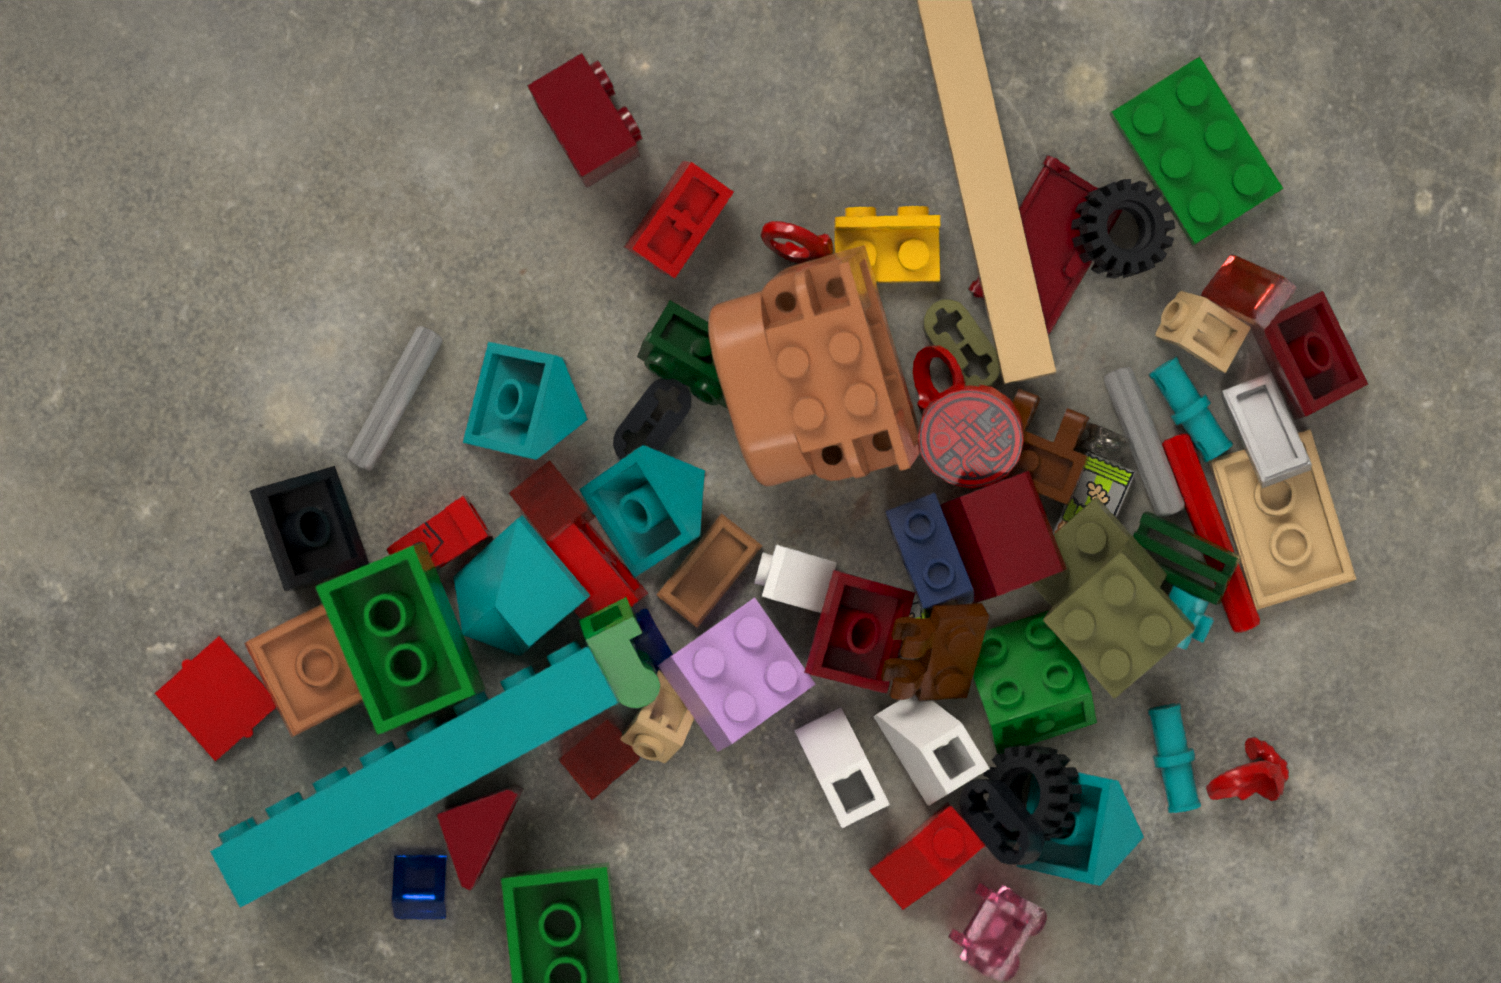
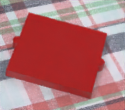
[155,636,276,762]

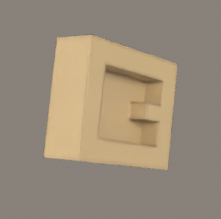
[1155,291,1251,373]
[620,670,694,763]

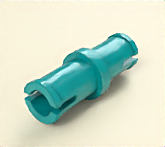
[1148,357,1233,463]
[1147,703,1201,813]

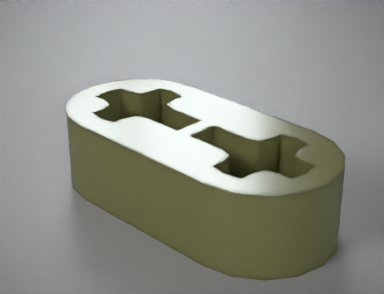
[923,299,1000,387]

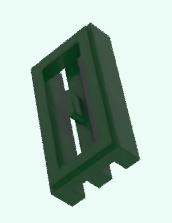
[1133,511,1241,605]

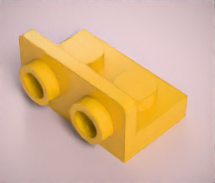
[834,206,941,283]

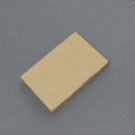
[1209,429,1357,610]

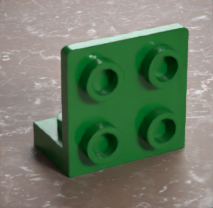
[973,610,1097,754]

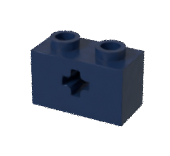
[885,493,974,618]

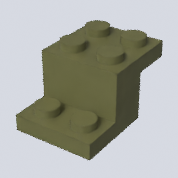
[1031,496,1196,699]

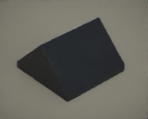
[249,466,369,591]

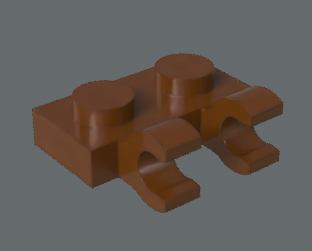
[1003,389,1090,505]
[881,603,990,701]

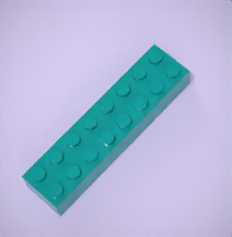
[210,641,620,908]

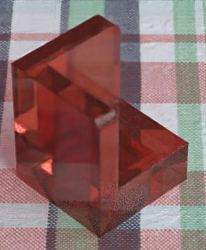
[509,460,596,541]
[558,718,640,800]

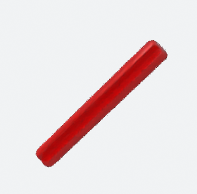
[1162,433,1260,633]

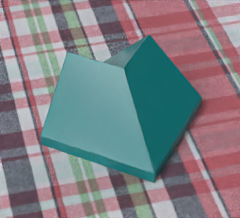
[462,342,588,460]
[579,445,705,578]
[453,515,591,656]
[1016,772,1144,886]

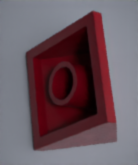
[1250,291,1368,420]
[940,471,1067,604]
[804,570,915,694]
[436,784,524,891]

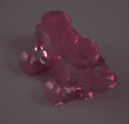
[948,883,1047,983]

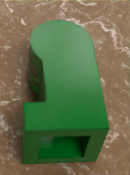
[579,597,660,708]

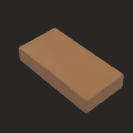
[657,513,762,628]

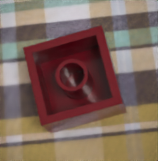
[527,53,643,188]

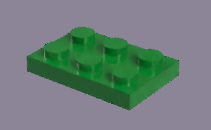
[1110,56,1284,246]

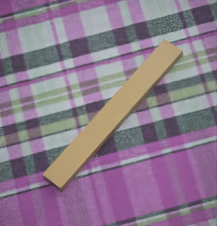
[916,0,1056,385]

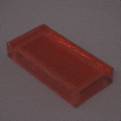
[1201,254,1297,330]

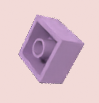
[657,598,815,752]

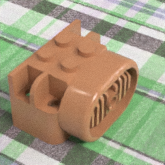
[708,245,921,486]

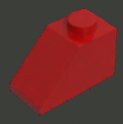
[869,802,986,910]

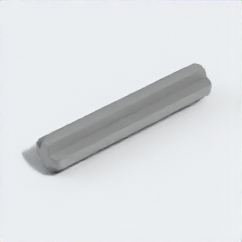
[347,326,442,471]
[1104,367,1185,517]

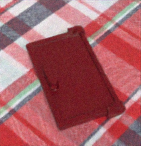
[968,155,1123,335]

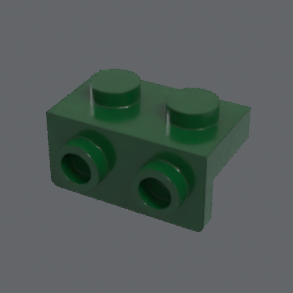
[637,300,728,409]

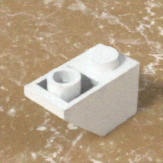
[754,545,837,613]
[873,695,990,806]
[794,707,890,828]

